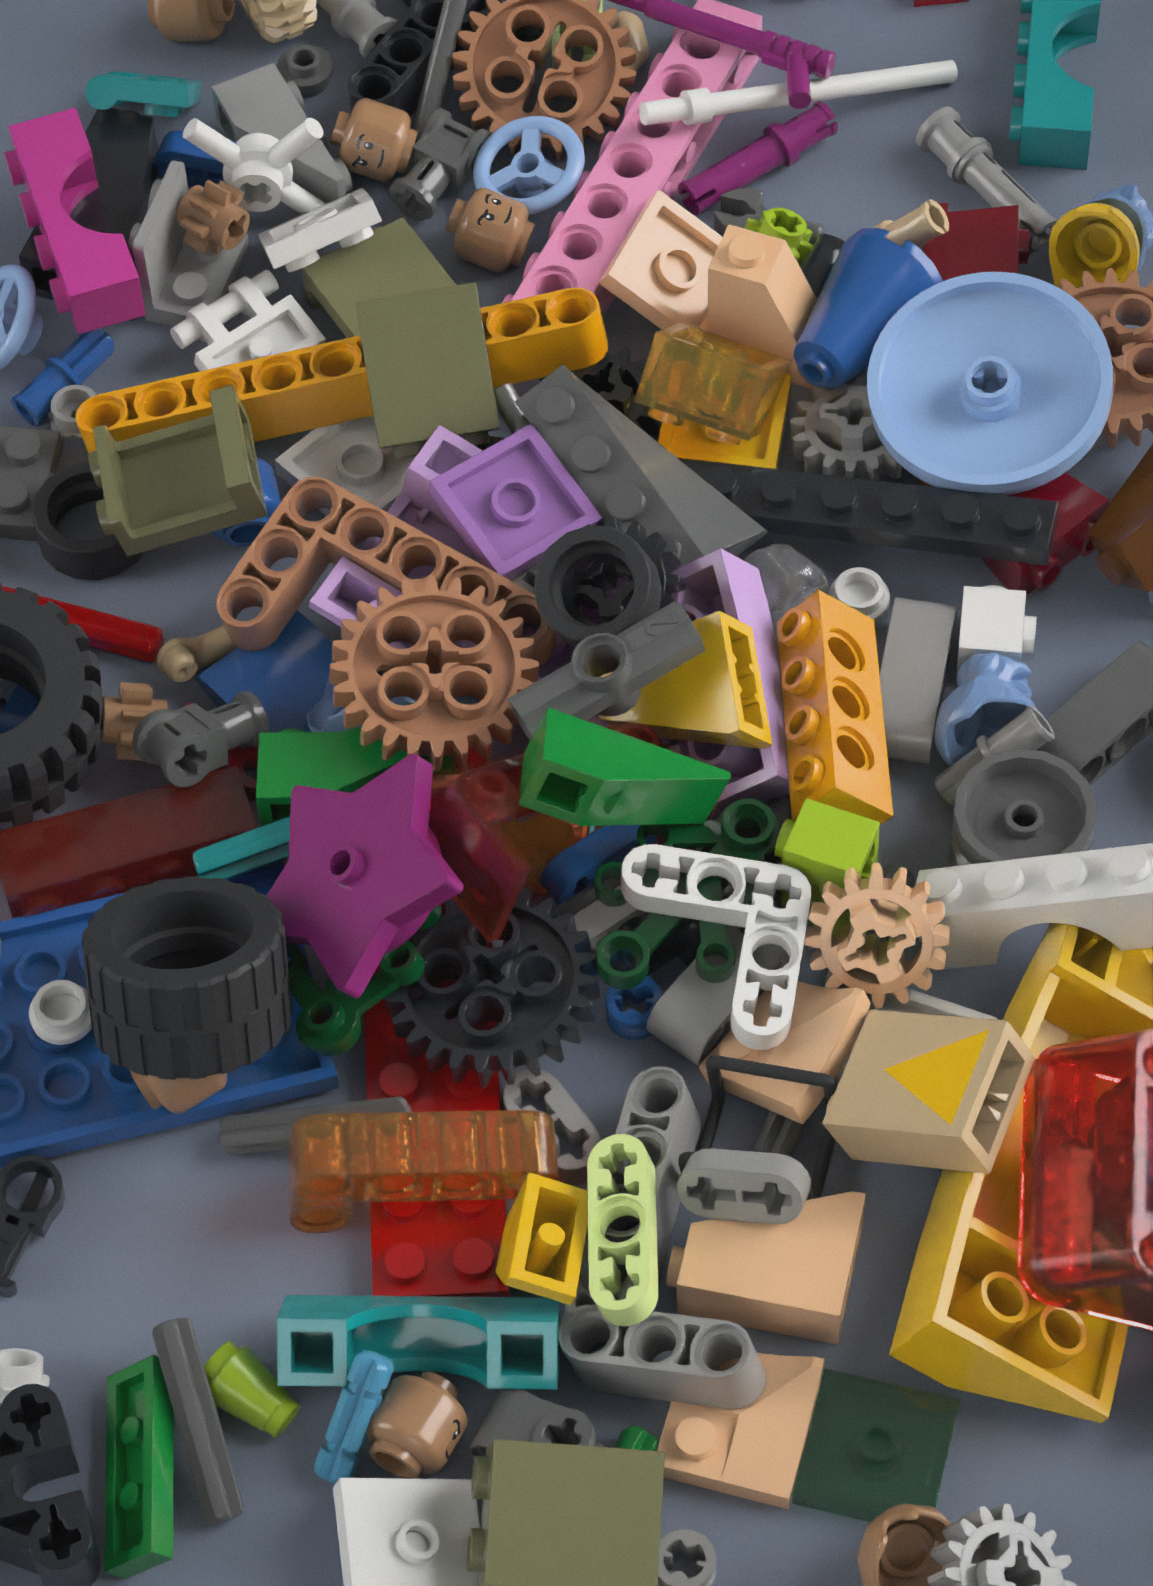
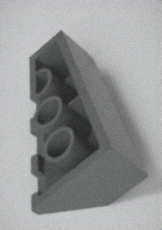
[515,364,768,571]

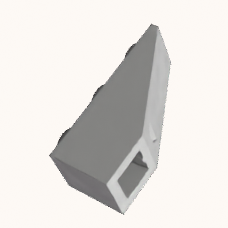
[211,63,352,204]

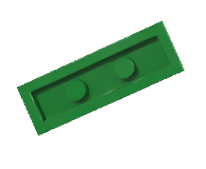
[104,1355,175,1579]

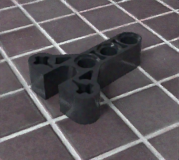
[348,0,542,117]
[0,1384,101,1586]

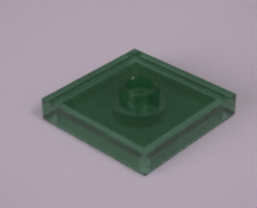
[792,1368,961,1522]

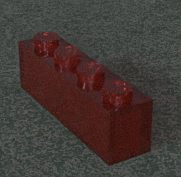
[0,766,257,919]

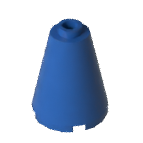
[794,228,943,389]

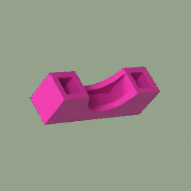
[3,107,146,334]

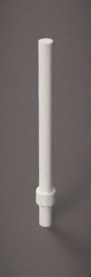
[639,60,958,125]

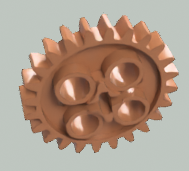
[452,0,636,161]
[1059,268,1153,449]
[330,575,539,772]

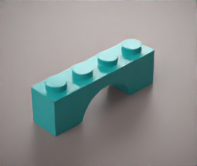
[1009,0,1101,170]
[277,1295,561,1389]

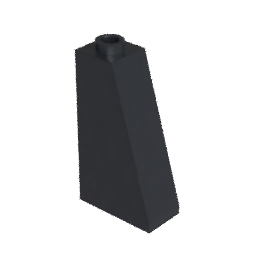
[19,107,158,321]

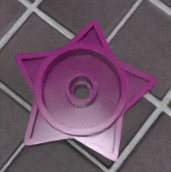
[267,753,464,999]

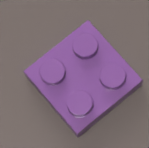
[428,423,602,580]

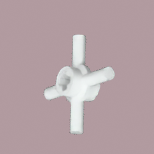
[183,118,326,215]

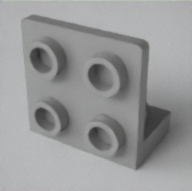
[128,160,250,327]

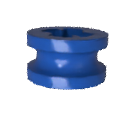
[605,976,663,1040]

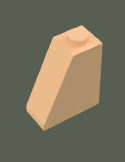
[708,225,817,389]
[666,1191,866,1345]

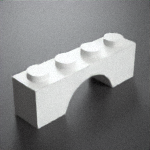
[916,843,1153,970]

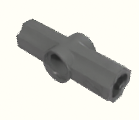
[507,601,705,741]

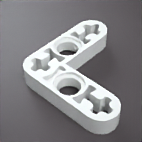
[621,844,811,1050]

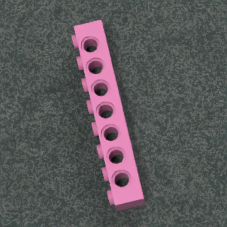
[502,0,762,318]

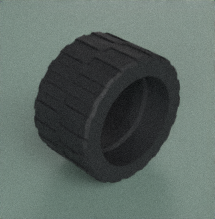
[81,876,292,1080]

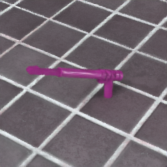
[607,0,836,109]

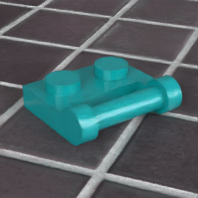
[84,71,202,117]

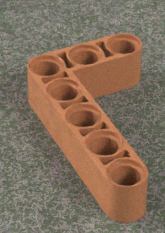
[216,477,556,666]

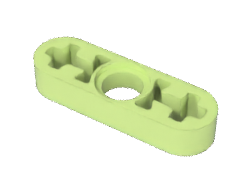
[587,1134,658,1326]

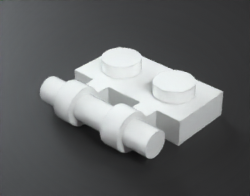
[170,270,326,371]

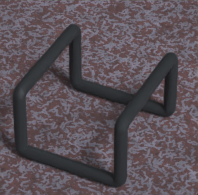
[678,1055,837,1200]

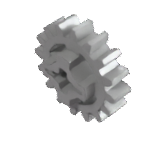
[790,375,901,481]
[927,1504,1078,1586]

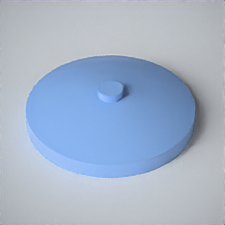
[867,272,1113,495]

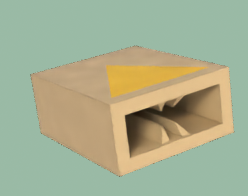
[822,1010,1035,1174]

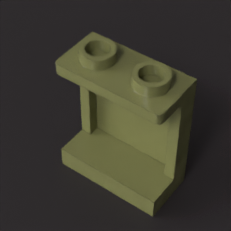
[302,217,456,338]
[355,282,500,459]
[88,385,268,556]
[466,1439,665,1586]

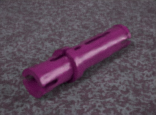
[678,101,838,216]

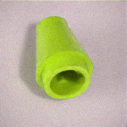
[204,1340,301,1439]

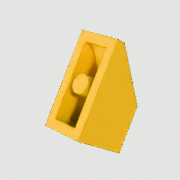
[495,1172,588,1305]

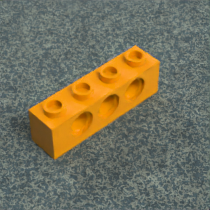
[776,589,893,826]

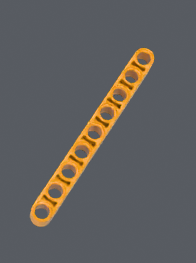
[75,287,608,453]

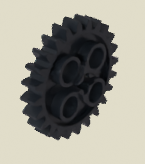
[385,885,600,1087]

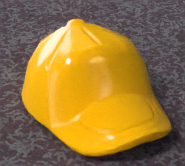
[1049,203,1140,288]

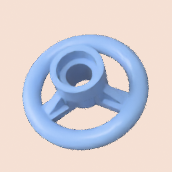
[473,116,585,215]
[0,264,43,370]

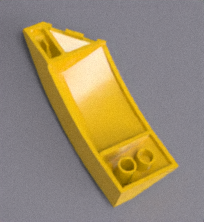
[889,923,1153,1423]

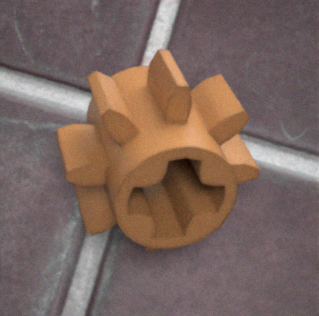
[176,180,250,255]
[101,682,168,761]

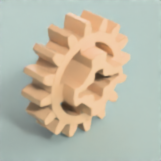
[804,863,950,1009]

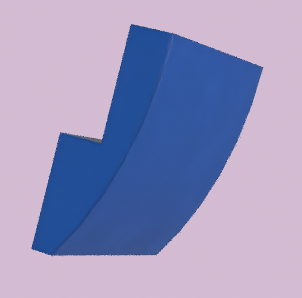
[195,610,335,747]

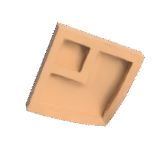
[699,981,871,1124]
[657,1353,825,1510]

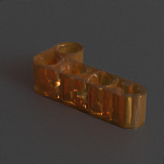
[287,1110,559,1234]

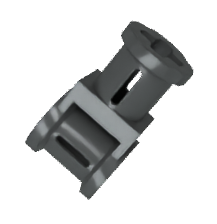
[389,108,492,221]
[132,690,270,788]

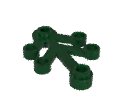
[594,798,780,990]
[286,904,442,1056]

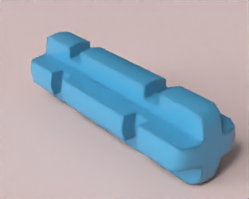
[314,1350,394,1484]

